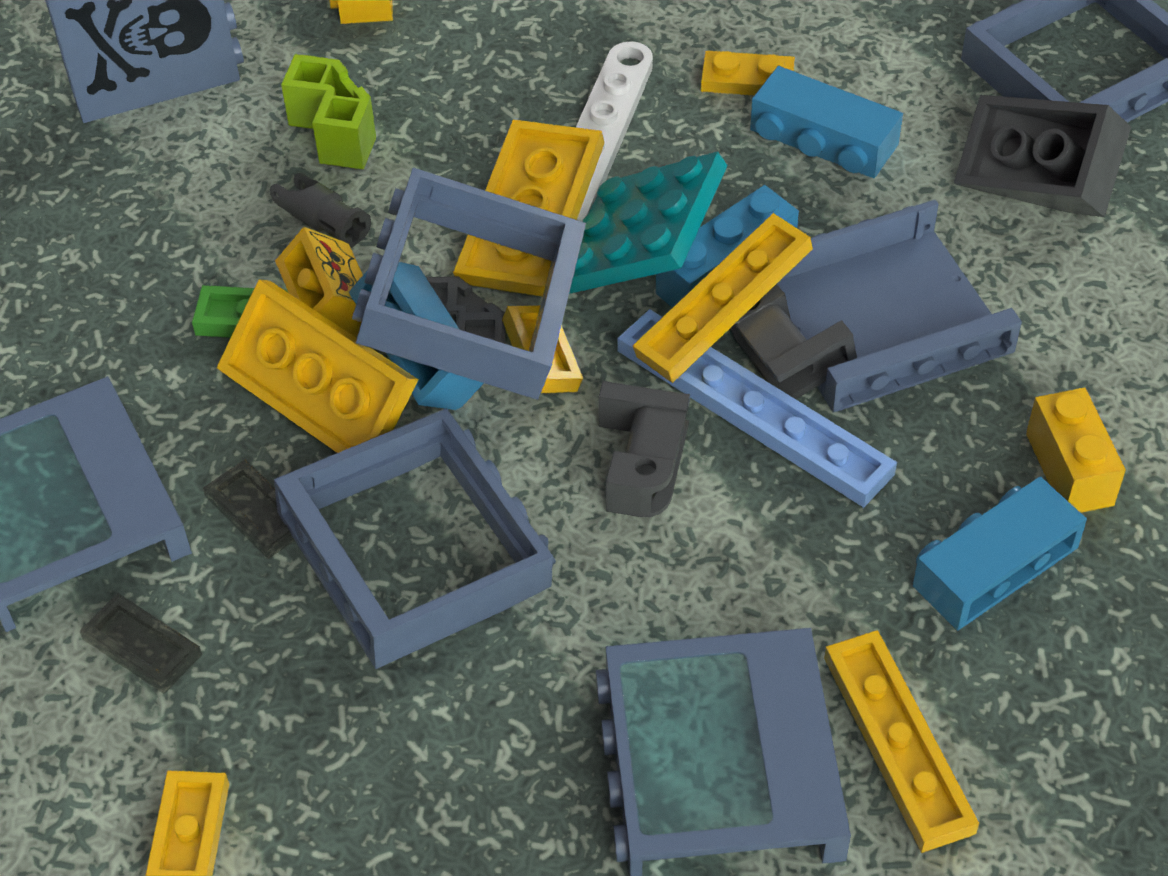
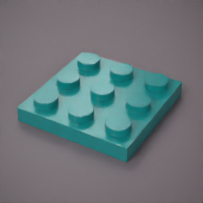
[569,151,728,294]

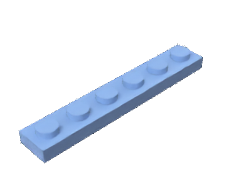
[617,309,897,508]

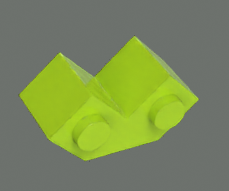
[281,54,376,170]

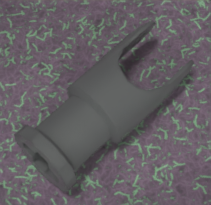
[270,173,371,248]

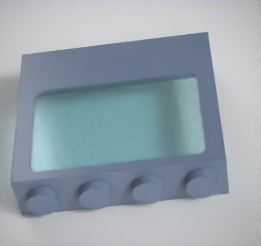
[0,376,192,632]
[596,628,851,876]

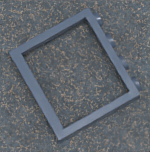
[961,0,1168,123]
[352,168,586,400]
[274,408,556,669]

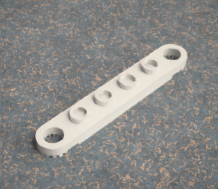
[576,42,653,222]

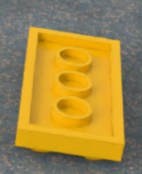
[453,119,605,297]
[217,279,419,453]

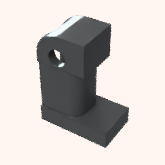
[732,284,857,399]
[598,381,690,517]

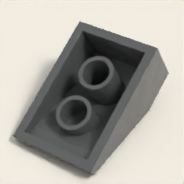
[954,95,1131,217]

